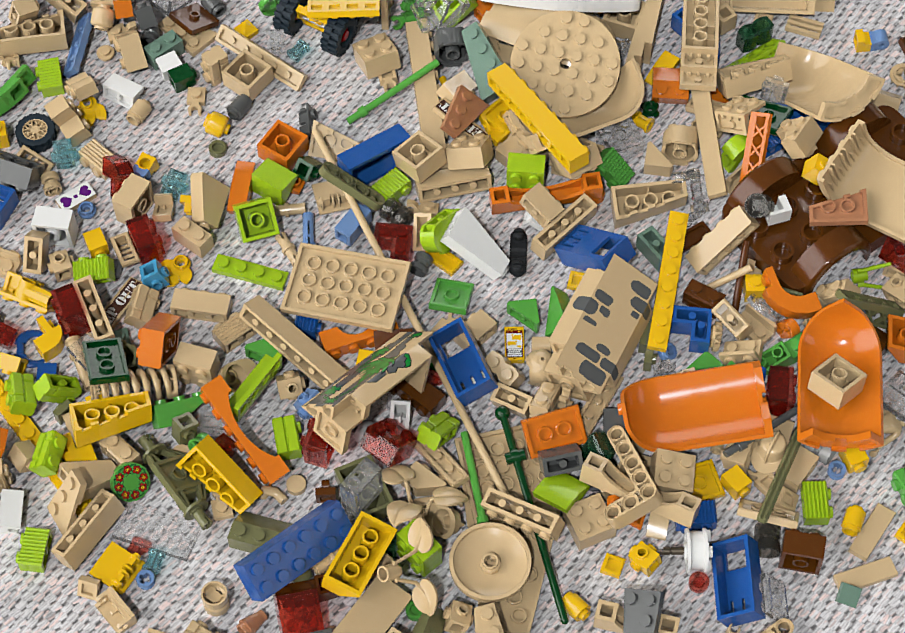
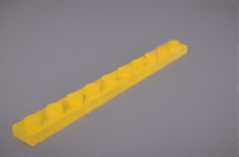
[0,379,92,517]

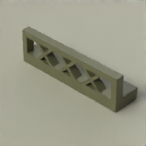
[835,288,905,329]

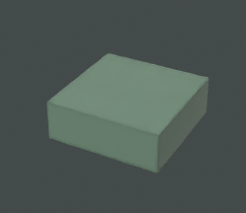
[835,582,862,608]

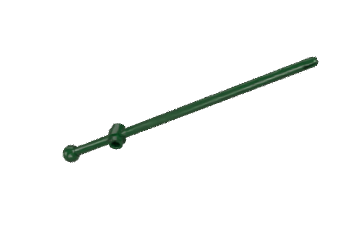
[495,406,569,625]

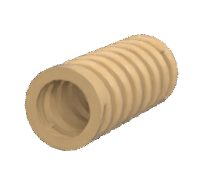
[89,364,178,401]

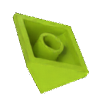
[252,158,299,205]

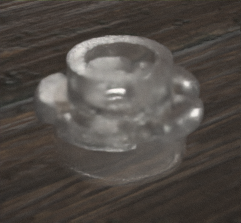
[376,393,392,410]

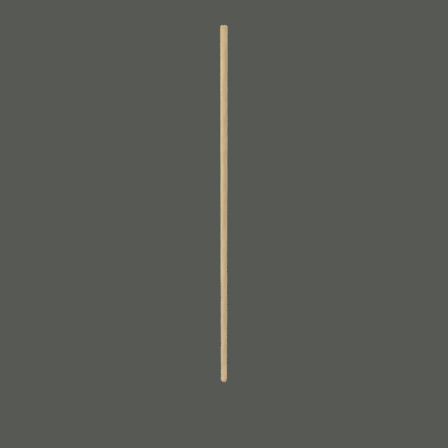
[312,129,510,495]

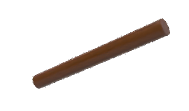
[732,241,750,312]

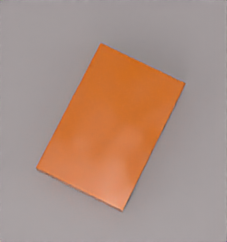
[520,404,588,459]

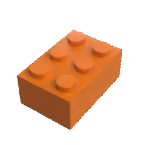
[136,312,181,369]

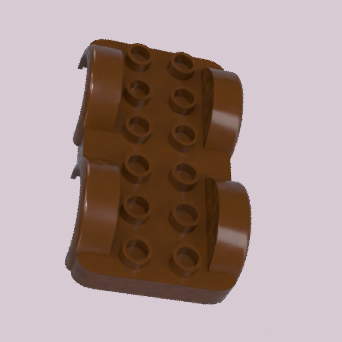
[721,102,905,296]

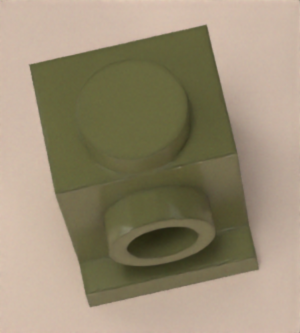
[171,412,199,445]

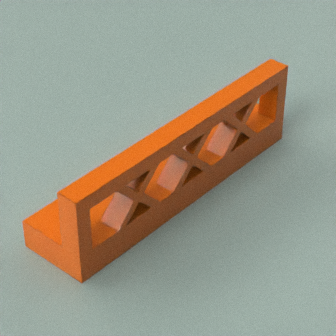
[739,111,773,182]

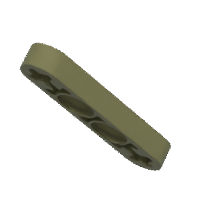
[319,162,385,211]

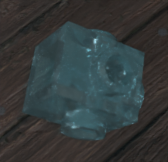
[50,138,78,169]
[160,168,189,201]

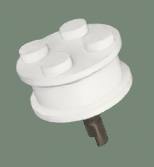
[657,528,713,573]

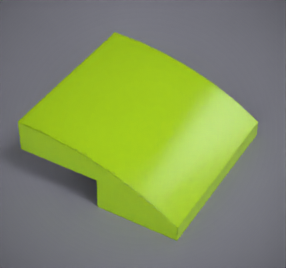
[533,473,590,514]

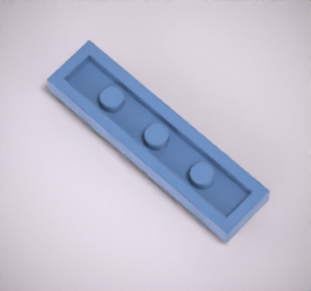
[62,12,93,78]

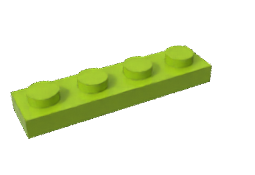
[211,254,289,291]

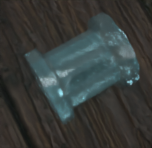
[287,39,310,63]
[142,548,166,575]

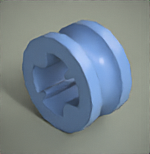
[658,342,677,362]
[827,460,846,480]
[136,570,155,590]

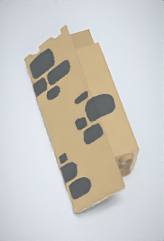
[544,253,658,402]

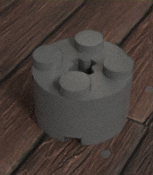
[433,27,469,67]

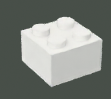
[31,205,79,248]

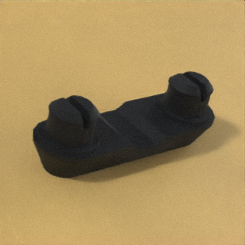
[509,228,527,277]

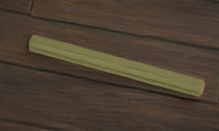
[757,429,801,524]

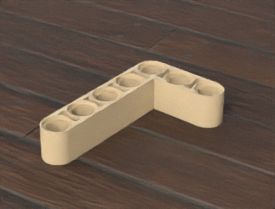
[603,425,663,529]

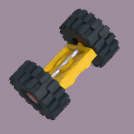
[273,0,358,57]

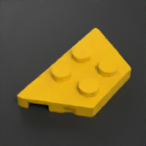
[479,98,511,147]

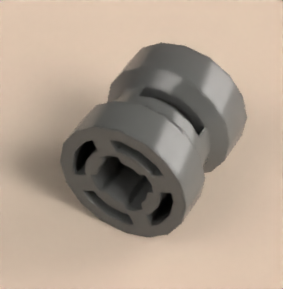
[140,26,160,47]
[410,251,433,278]

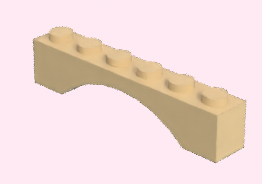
[579,451,702,528]

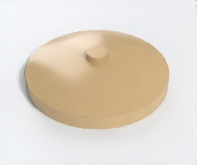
[449,522,531,603]

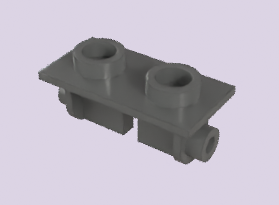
[299,103,318,139]

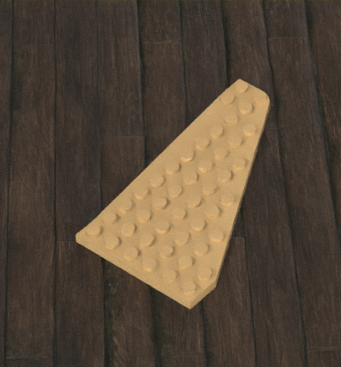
[454,425,570,633]

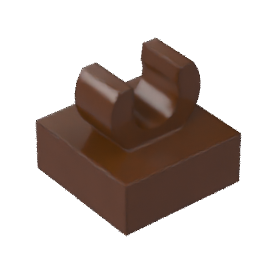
[315,480,337,503]

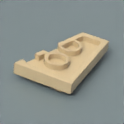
[158,15,217,57]
[308,120,360,161]
[47,468,87,535]

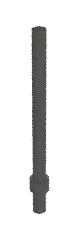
[723,405,797,458]

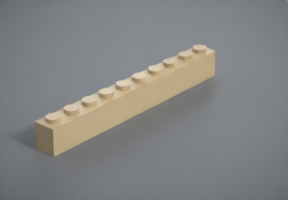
[405,20,449,171]

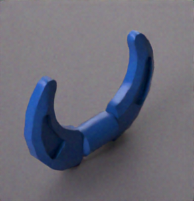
[14,330,45,368]

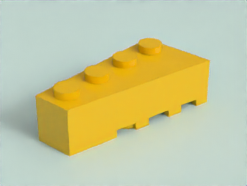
[69,391,152,448]
[175,434,263,514]

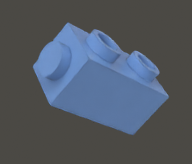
[334,202,372,247]

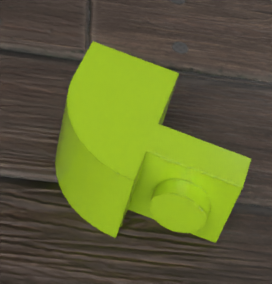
[721,134,747,173]

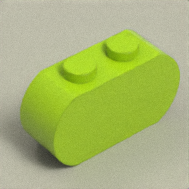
[420,209,460,254]

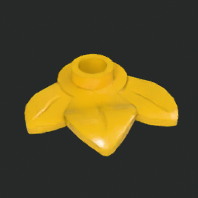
[78,96,107,130]
[160,255,192,287]

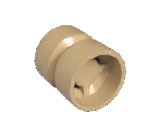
[201,581,230,617]

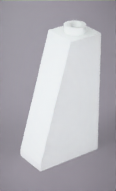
[440,207,510,280]

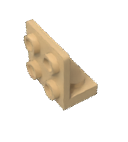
[714,95,766,136]

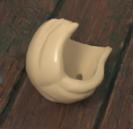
[525,349,552,387]

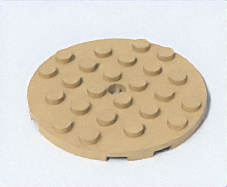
[511,11,620,119]

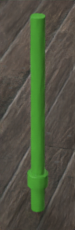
[346,59,440,125]
[461,431,489,524]

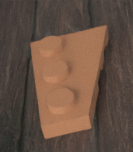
[440,85,489,139]
[809,188,869,226]

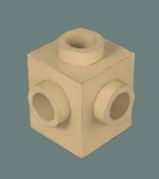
[47,249,74,283]
[275,370,306,400]
[443,600,474,633]

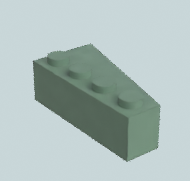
[461,21,504,104]

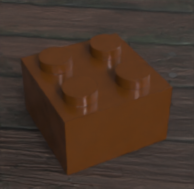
[778,529,827,575]

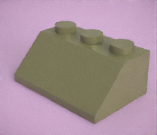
[227,511,292,553]

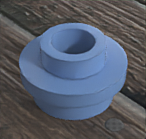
[77,201,96,219]

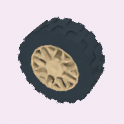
[15,113,57,154]

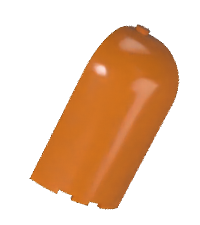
[797,298,884,452]
[617,360,774,452]

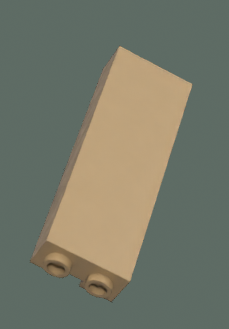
[332,576,412,633]

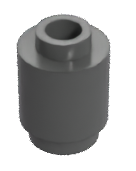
[201,0,226,17]
[227,94,252,120]

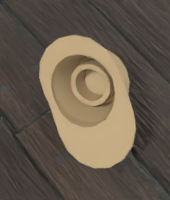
[218,358,256,393]
[751,429,790,474]
[424,503,464,539]

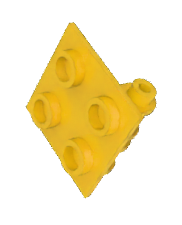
[89,541,146,595]

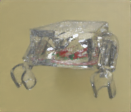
[671,168,710,227]

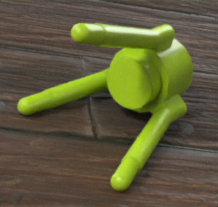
[851,262,892,290]

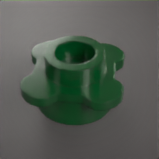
[641,100,660,118]

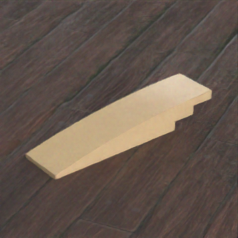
[625,0,664,69]
[679,0,720,92]

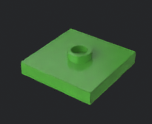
[429,278,474,315]

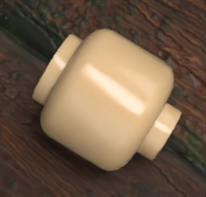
[90,4,115,31]

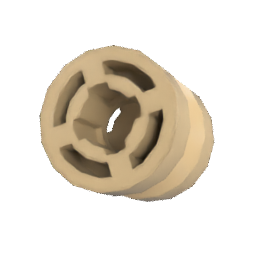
[40,171,62,197]

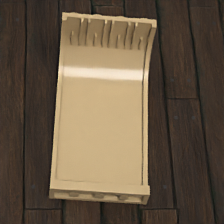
[816,119,905,244]

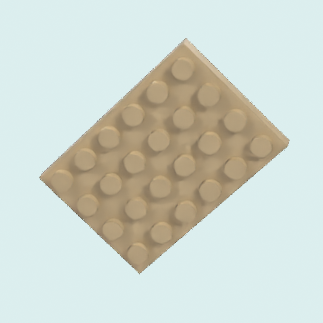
[280,242,411,333]

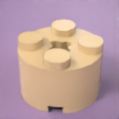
[661,124,699,166]

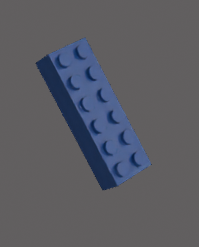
[233,500,352,602]

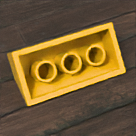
[321,511,398,598]

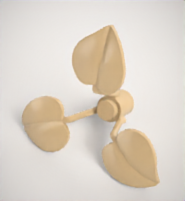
[381,465,469,527]
[371,517,438,616]

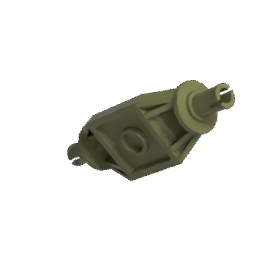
[138,434,213,530]

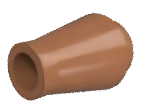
[236,610,268,633]

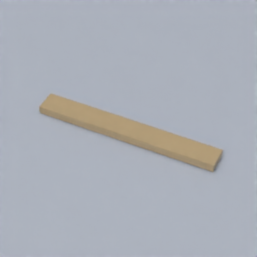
[691,90,728,200]

